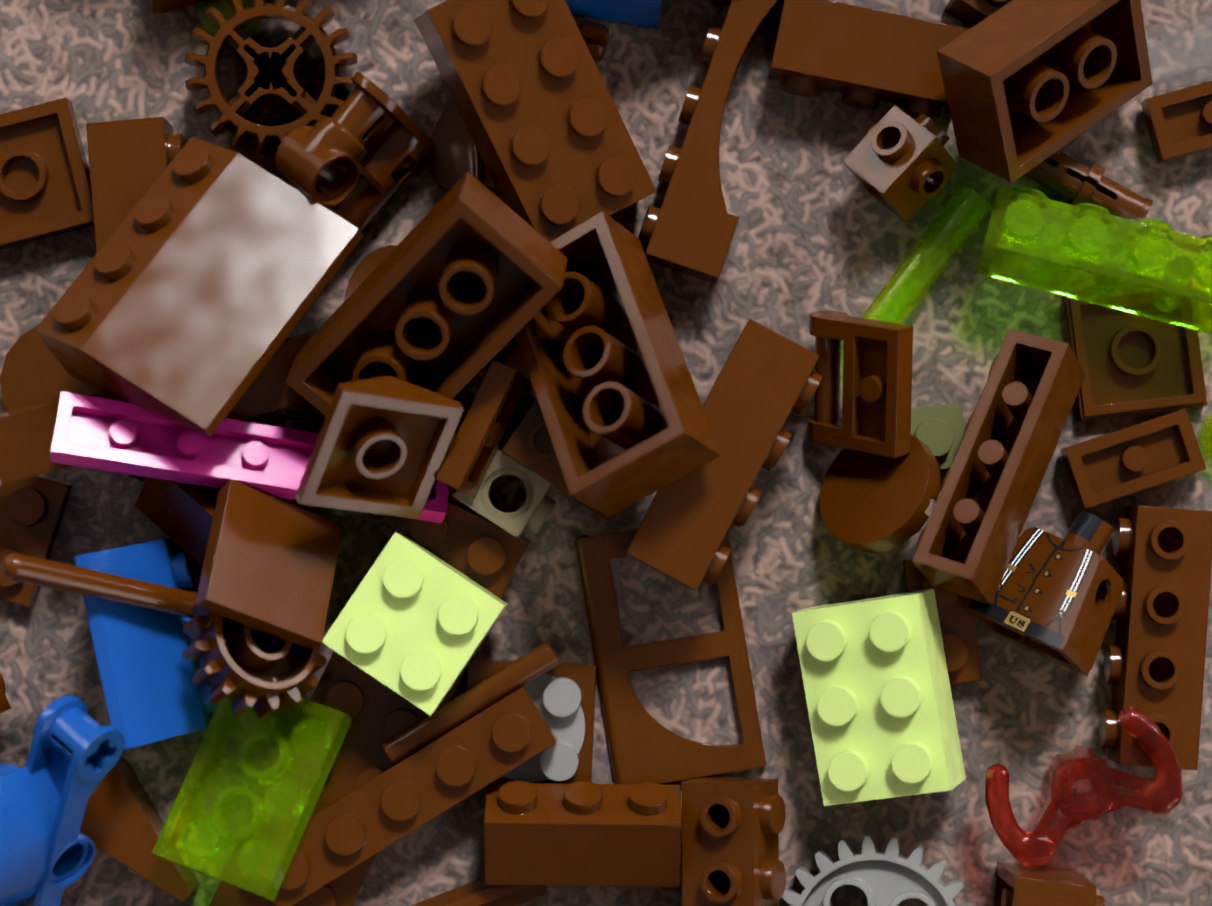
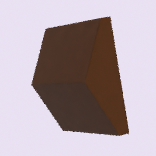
[295,375,464,519]

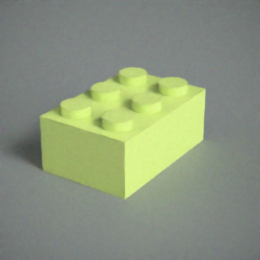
[792,588,966,806]

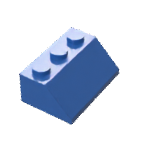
[74,539,222,750]

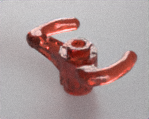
[985,706,1183,867]

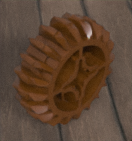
[185,0,358,158]

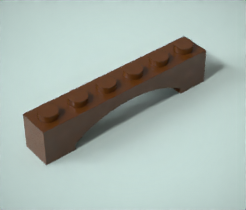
[638,0,784,284]

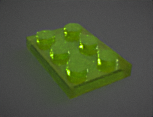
[152,696,352,902]

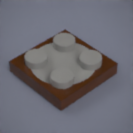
[467,658,597,789]

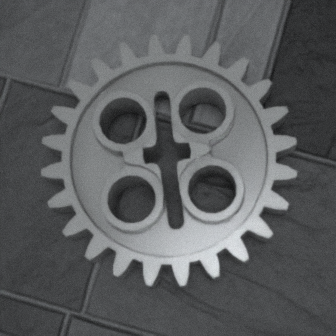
[782,833,976,906]

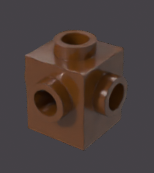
[842,105,958,223]

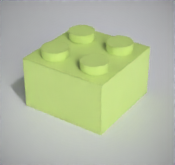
[322,532,507,716]

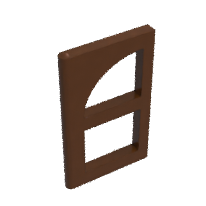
[575,529,766,784]

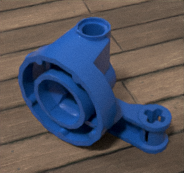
[0,695,125,906]

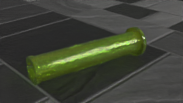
[861,184,992,324]

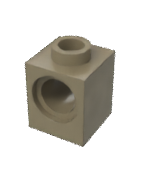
[452,449,556,538]

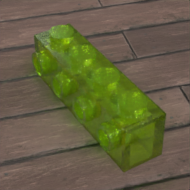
[975,186,1212,335]

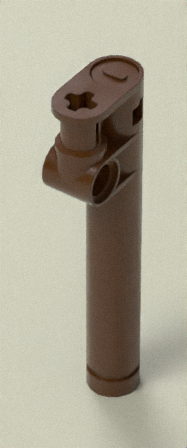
[132,72,436,482]

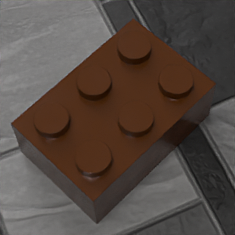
[937,0,1153,183]

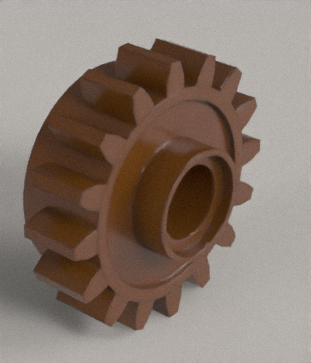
[182,604,327,719]

